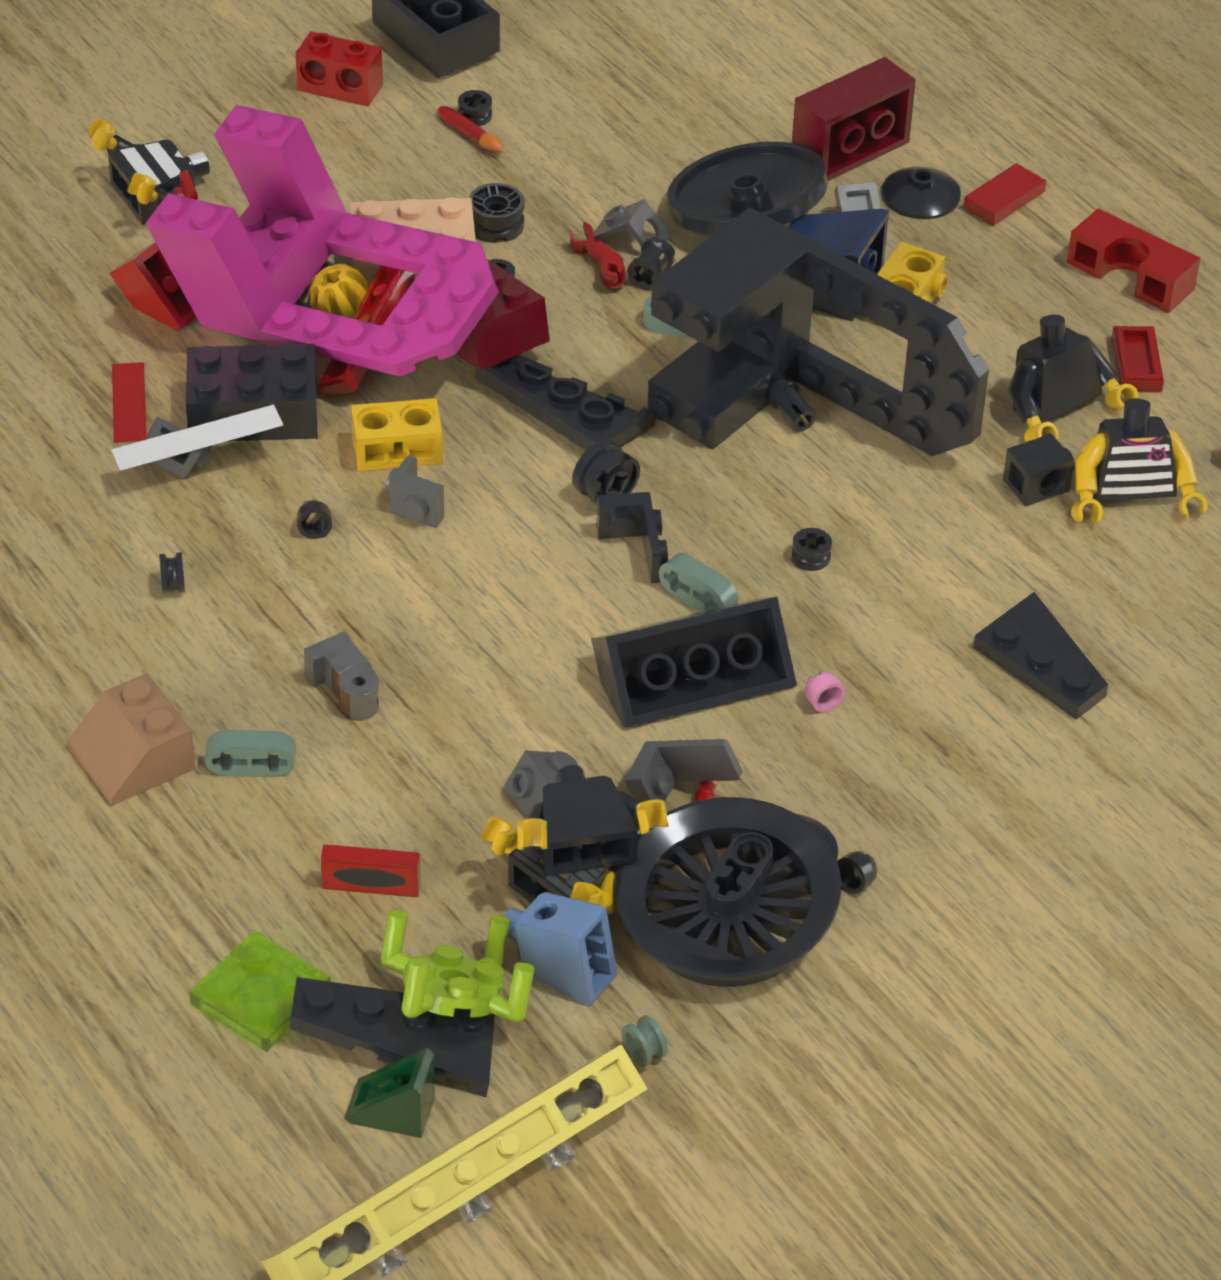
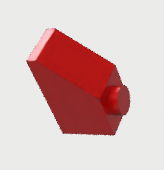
[109,242,196,330]

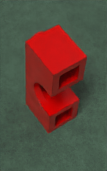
[1067,208,1201,313]

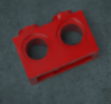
[295,31,383,107]

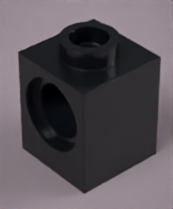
[1003,434,1075,507]

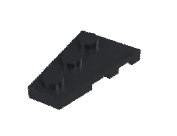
[973,592,1108,720]

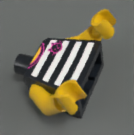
[1071,398,1208,523]

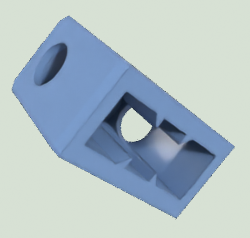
[504,892,617,1006]

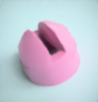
[805,671,846,712]

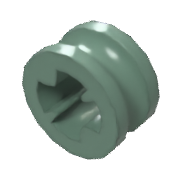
[621,1015,668,1067]

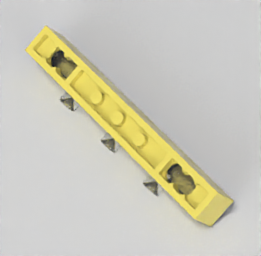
[261,1044,647,1280]

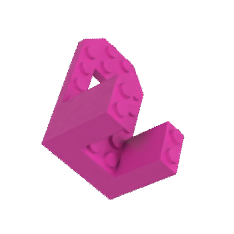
[145,105,499,377]

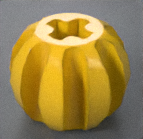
[308,264,369,319]

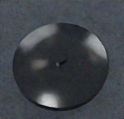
[667,142,828,236]

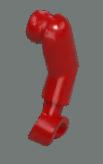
[569,222,627,289]

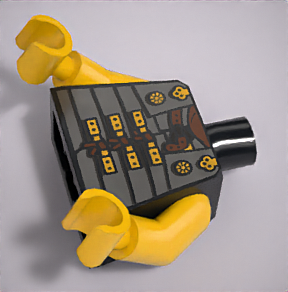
[480,817,619,916]

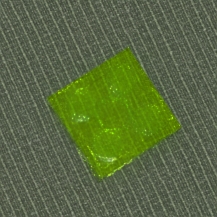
[189,930,331,1052]

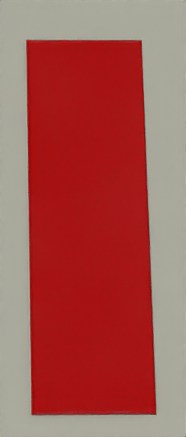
[112,362,146,442]

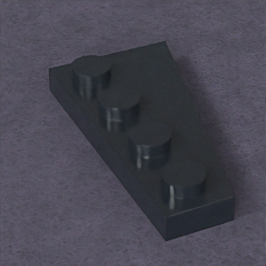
[475,355,657,451]
[289,977,495,1097]

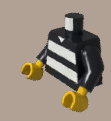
[88,118,210,225]

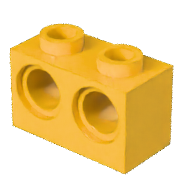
[865,242,948,323]
[351,398,443,472]

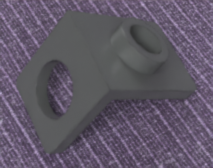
[594,199,670,246]

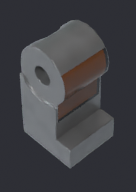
[304,632,379,721]

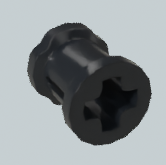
[627,237,675,290]

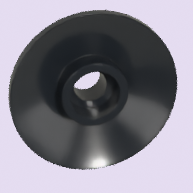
[882,166,961,219]

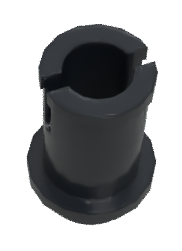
[768,379,817,432]

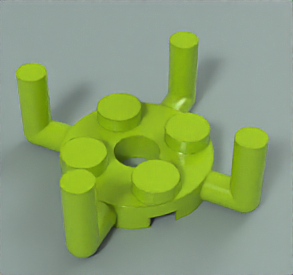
[381,910,535,1023]

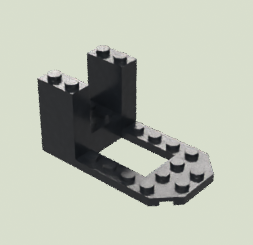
[647,207,989,456]

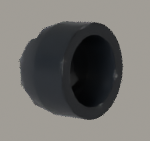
[296,499,332,539]
[837,851,877,893]

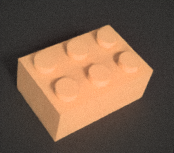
[350,197,476,287]

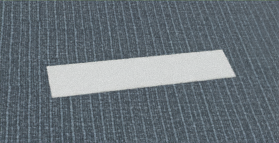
[111,405,283,471]

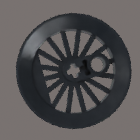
[615,797,841,987]

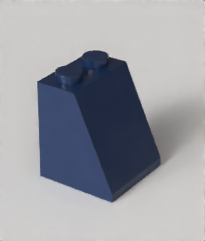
[788,208,889,321]

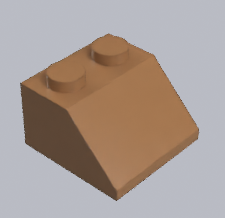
[67,673,195,806]

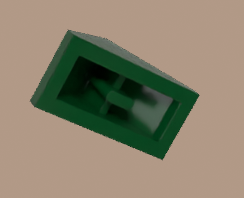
[344,1048,435,1138]

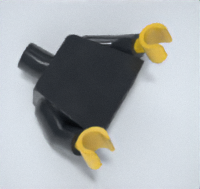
[1008,314,1139,442]
[517,765,669,876]

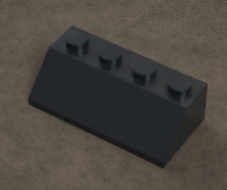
[591,596,797,727]

